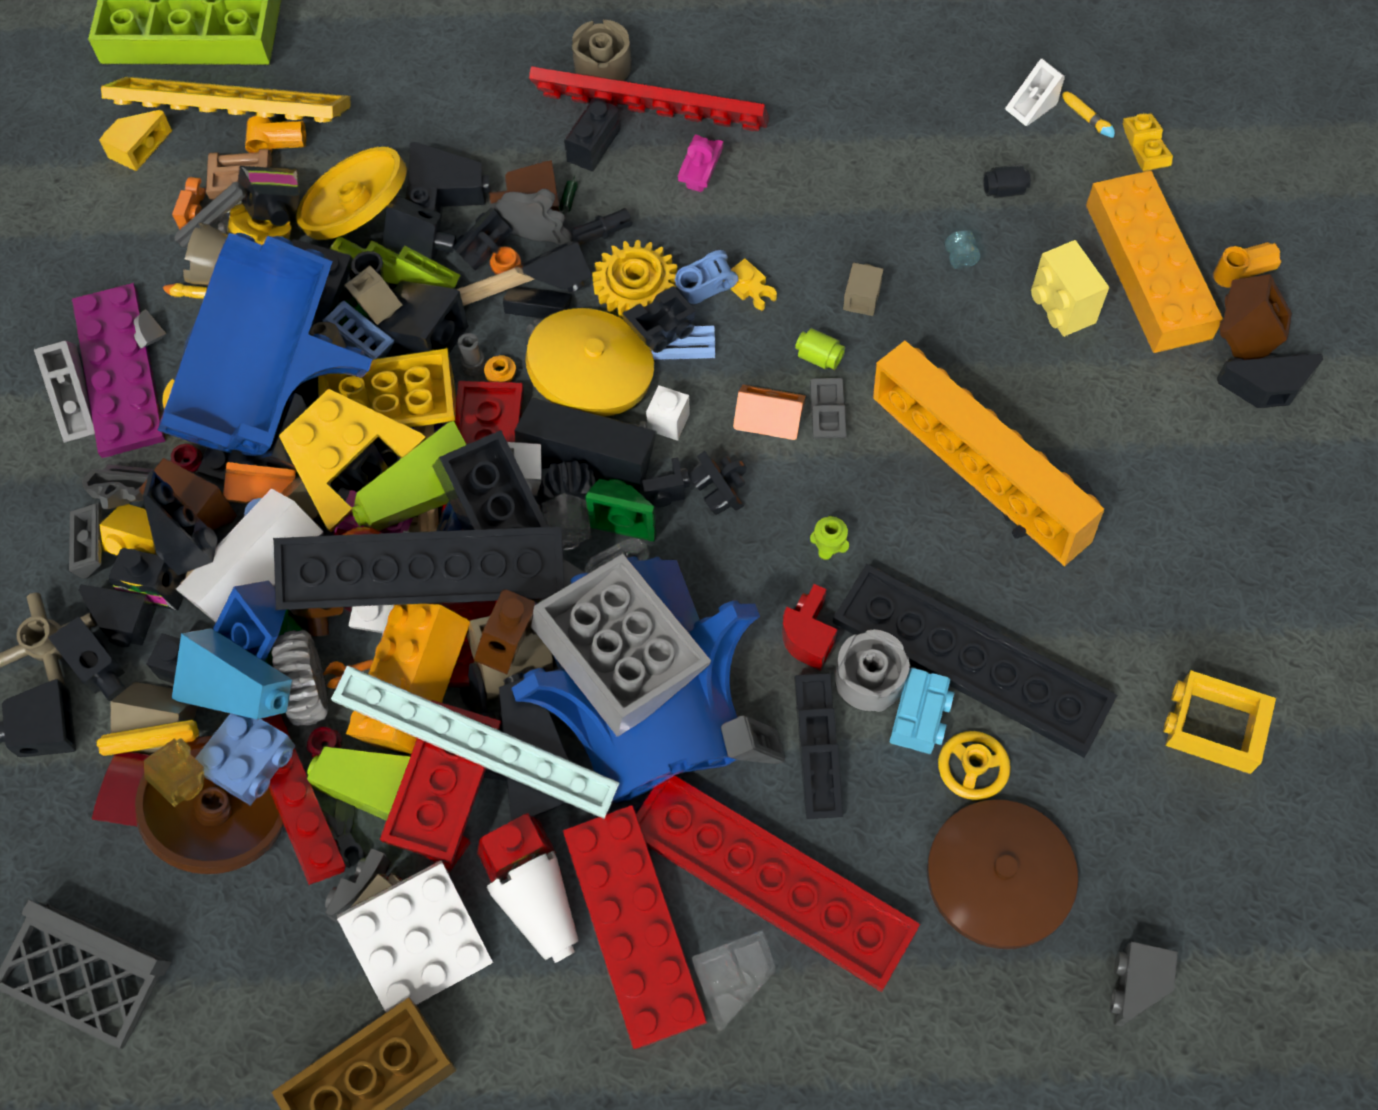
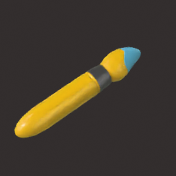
[1062,91,1115,138]

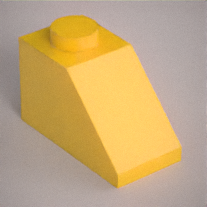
[99,110,172,171]

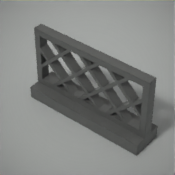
[0,900,172,1049]

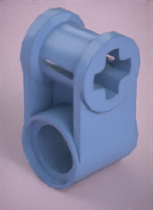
[675,250,739,304]

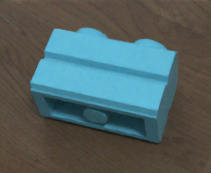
[889,668,954,754]

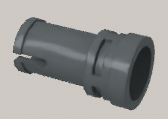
[458,333,486,376]

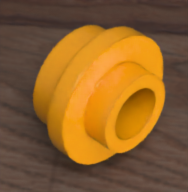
[484,355,516,382]

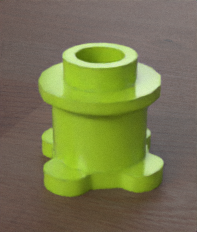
[810,516,849,560]

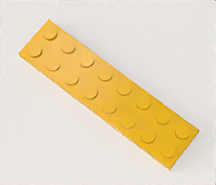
[101,77,350,122]

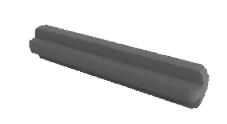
[174,182,247,248]

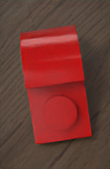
[782,584,837,671]

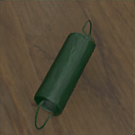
[559,176,578,214]

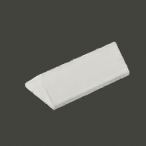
[176,488,323,623]

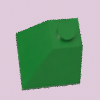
[586,479,656,542]

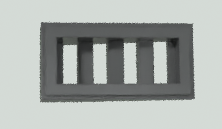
[721,715,785,764]

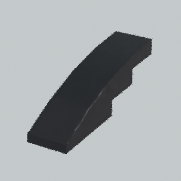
[794,673,843,819]

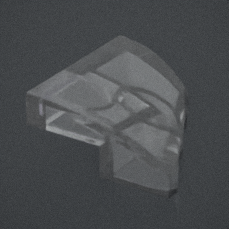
[691,930,776,1032]

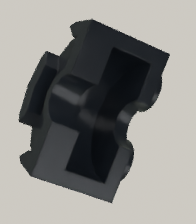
[622,286,696,353]

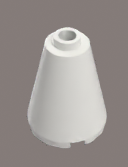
[487,851,578,963]

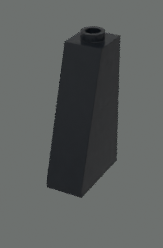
[499,672,568,821]

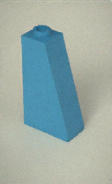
[172,628,292,719]

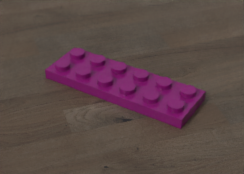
[72,283,166,458]

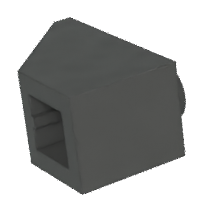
[1110,941,1178,1027]

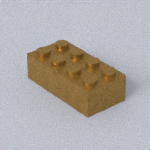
[271,997,457,1110]

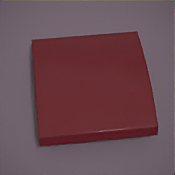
[91,752,158,827]

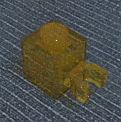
[144,738,204,807]

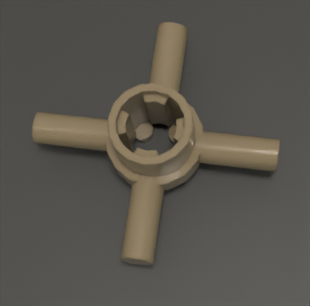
[0,593,97,685]

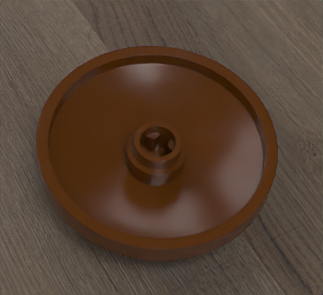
[135,736,284,874]
[927,800,1078,949]

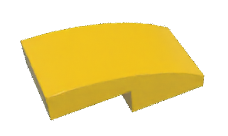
[1122,113,1173,171]

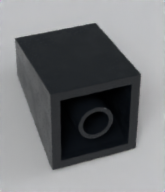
[369,281,469,356]

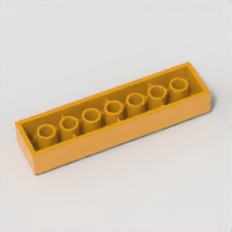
[873,341,1104,567]

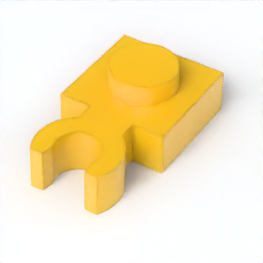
[723,259,777,311]

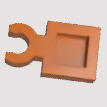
[172,177,206,230]

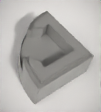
[133,309,166,349]

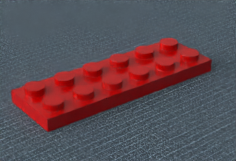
[563,805,707,1050]

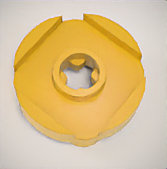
[227,203,291,245]

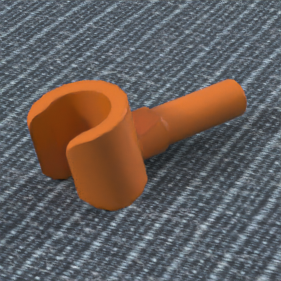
[323,659,373,689]

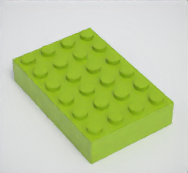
[88,0,281,65]

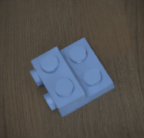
[190,713,295,806]

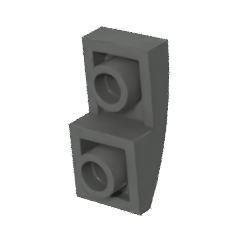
[325,849,391,924]

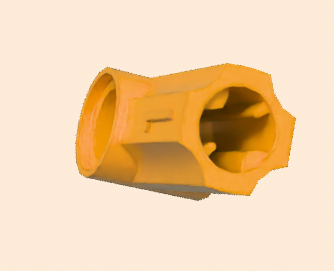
[245,116,307,153]
[1213,242,1281,288]

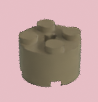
[572,20,632,81]

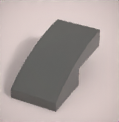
[810,378,846,439]

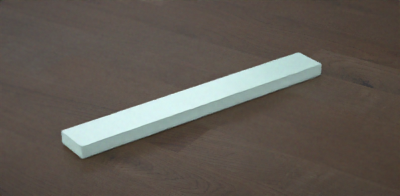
[331,665,619,818]

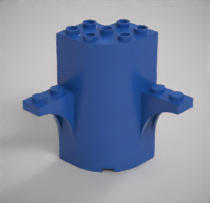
[157,233,372,456]
[512,557,760,804]

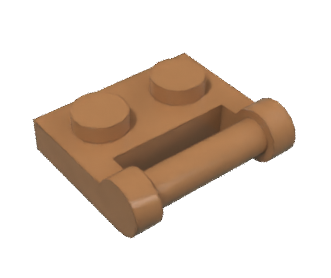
[206,148,272,199]

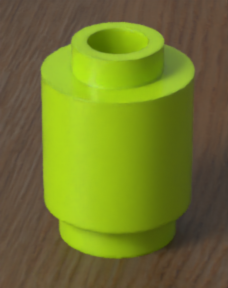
[795,328,845,370]

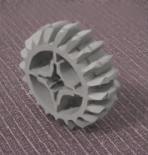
[271,630,329,726]

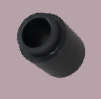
[983,164,1031,198]

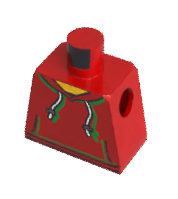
[477,814,556,882]

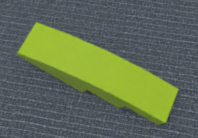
[330,236,461,289]

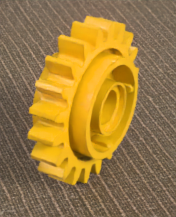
[592,240,677,317]

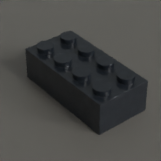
[432,430,548,530]

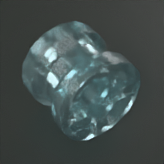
[944,230,981,269]

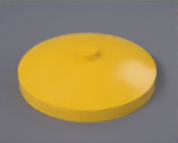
[296,147,407,240]
[525,308,654,417]

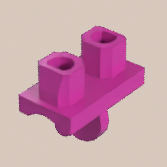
[678,134,723,192]

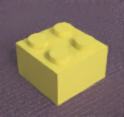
[1031,240,1109,337]

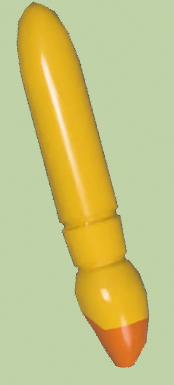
[163,283,207,299]

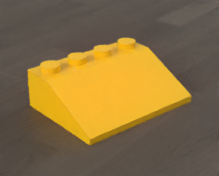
[318,349,456,428]

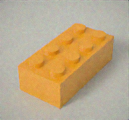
[346,604,470,754]

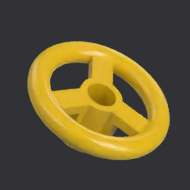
[938,731,1010,800]

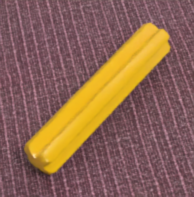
[97,720,199,756]

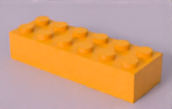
[1086,170,1223,353]

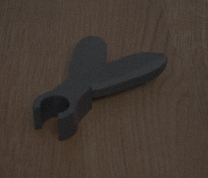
[460,663,503,732]
[321,799,365,868]

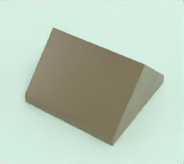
[111,682,198,756]

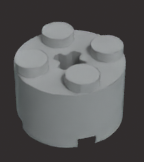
[835,630,910,712]

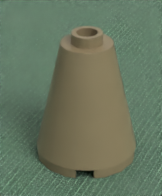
[183,222,228,285]

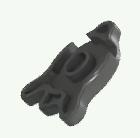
[487,189,573,245]

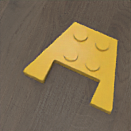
[279,389,426,532]

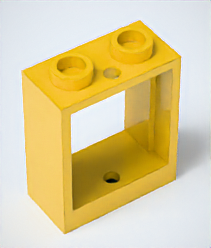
[1163,670,1276,774]

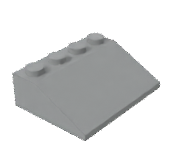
[531,554,711,737]

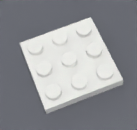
[337,861,493,1013]

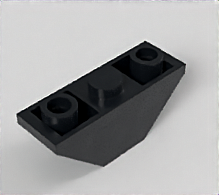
[1217,353,1323,408]

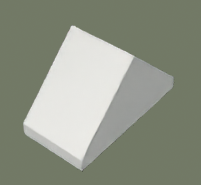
[1005,58,1065,126]

